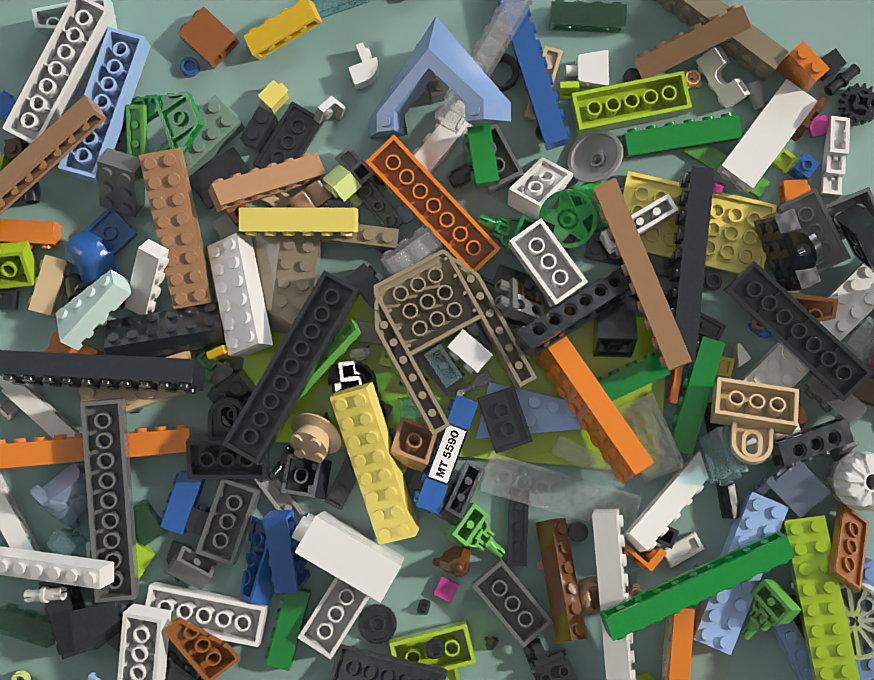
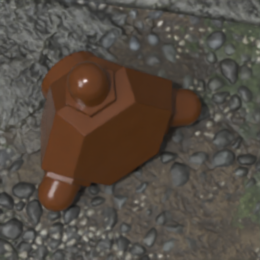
[432,546,471,577]

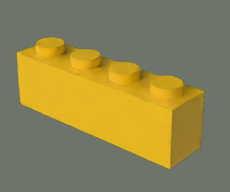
[244,0,323,60]

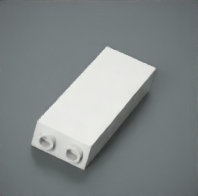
[717,79,818,193]

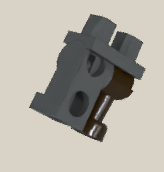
[495,278,544,326]

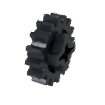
[838,83,874,125]

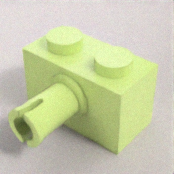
[322,164,362,208]

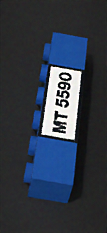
[413,395,478,515]

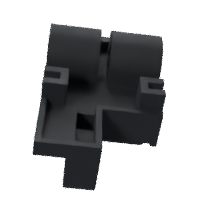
[522,638,578,680]

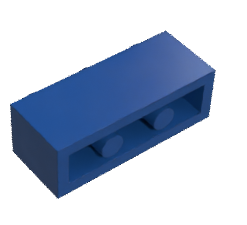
[160,470,206,535]

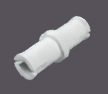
[23,586,67,603]

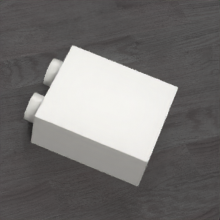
[292,510,404,603]

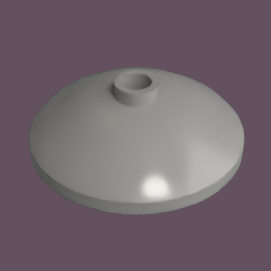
[567,130,623,184]

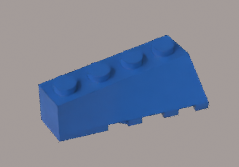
[262,510,311,593]
[240,516,275,605]

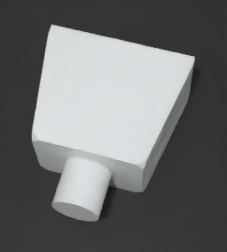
[565,50,609,89]

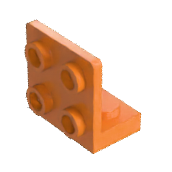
[622,543,667,572]

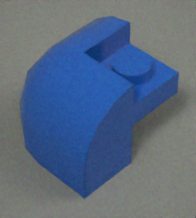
[65,230,118,283]

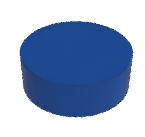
[180,57,200,77]

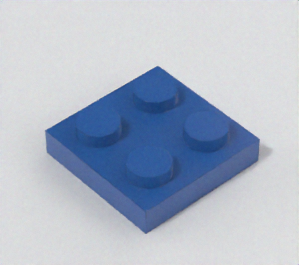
[85,209,138,256]

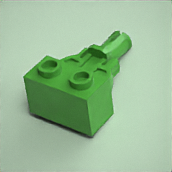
[444,503,506,559]
[740,579,802,640]

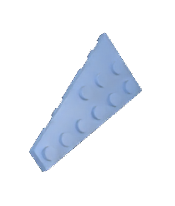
[476,382,582,439]

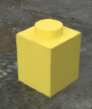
[258,80,289,114]

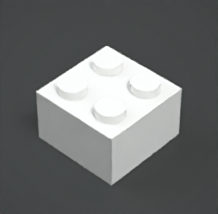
[447,329,493,375]

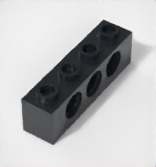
[771,419,854,469]

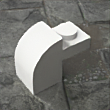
[348,42,379,91]

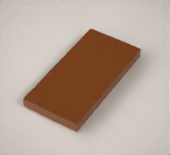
[828,503,869,593]

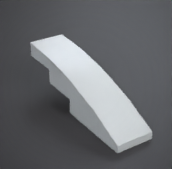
[820,116,850,197]

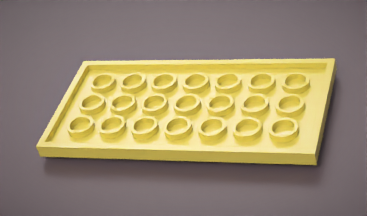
[623,171,777,275]

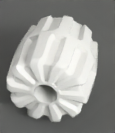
[826,451,874,511]

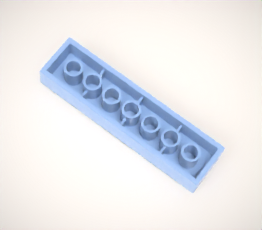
[58,27,151,184]
[693,491,789,655]

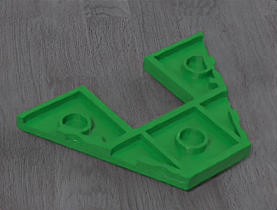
[131,91,203,155]

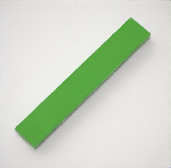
[679,145,770,198]

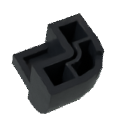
[328,360,379,397]

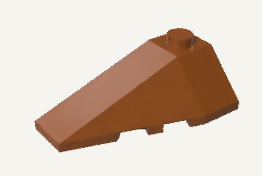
[752,292,838,330]
[162,617,241,680]

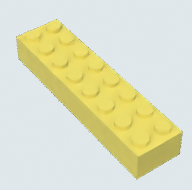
[330,382,420,545]

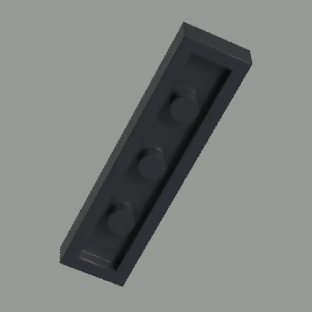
[507,487,529,566]

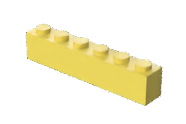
[239,208,358,236]

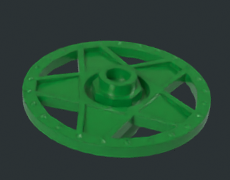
[539,189,598,248]

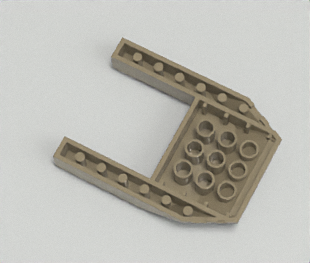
[249,224,400,345]
[373,249,537,436]

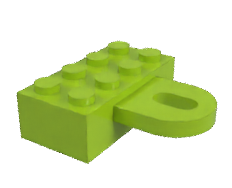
[389,620,476,680]

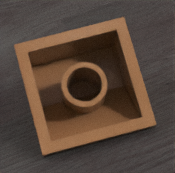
[389,416,437,472]

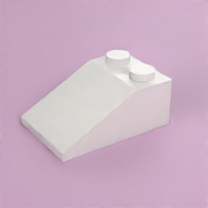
[508,157,573,220]

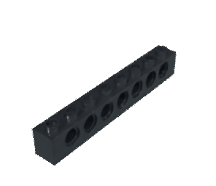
[515,267,632,359]

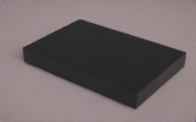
[189,147,250,210]
[477,386,533,454]

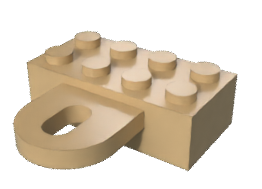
[710,377,799,465]

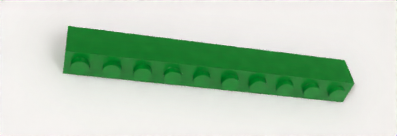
[599,530,795,641]

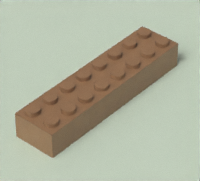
[138,147,215,309]

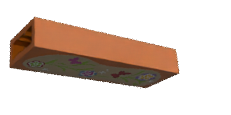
[660,606,695,680]

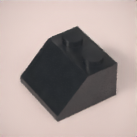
[281,454,332,500]

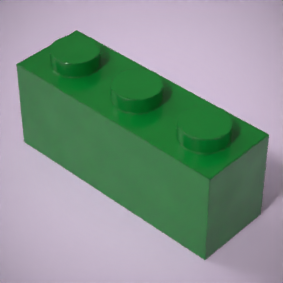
[463,125,499,188]

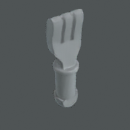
[455,370,493,397]

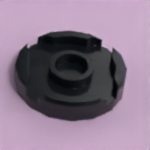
[358,604,397,644]

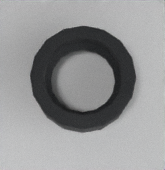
[484,53,519,92]

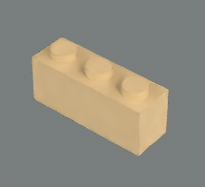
[28,255,73,317]

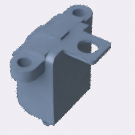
[754,452,832,518]
[30,462,88,530]

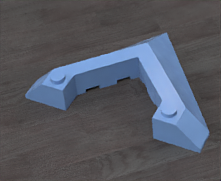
[369,17,511,139]

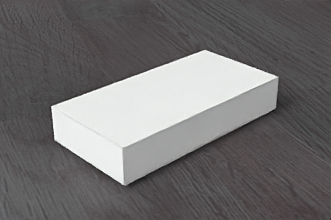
[663,531,705,568]

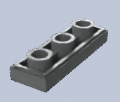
[356,179,404,229]

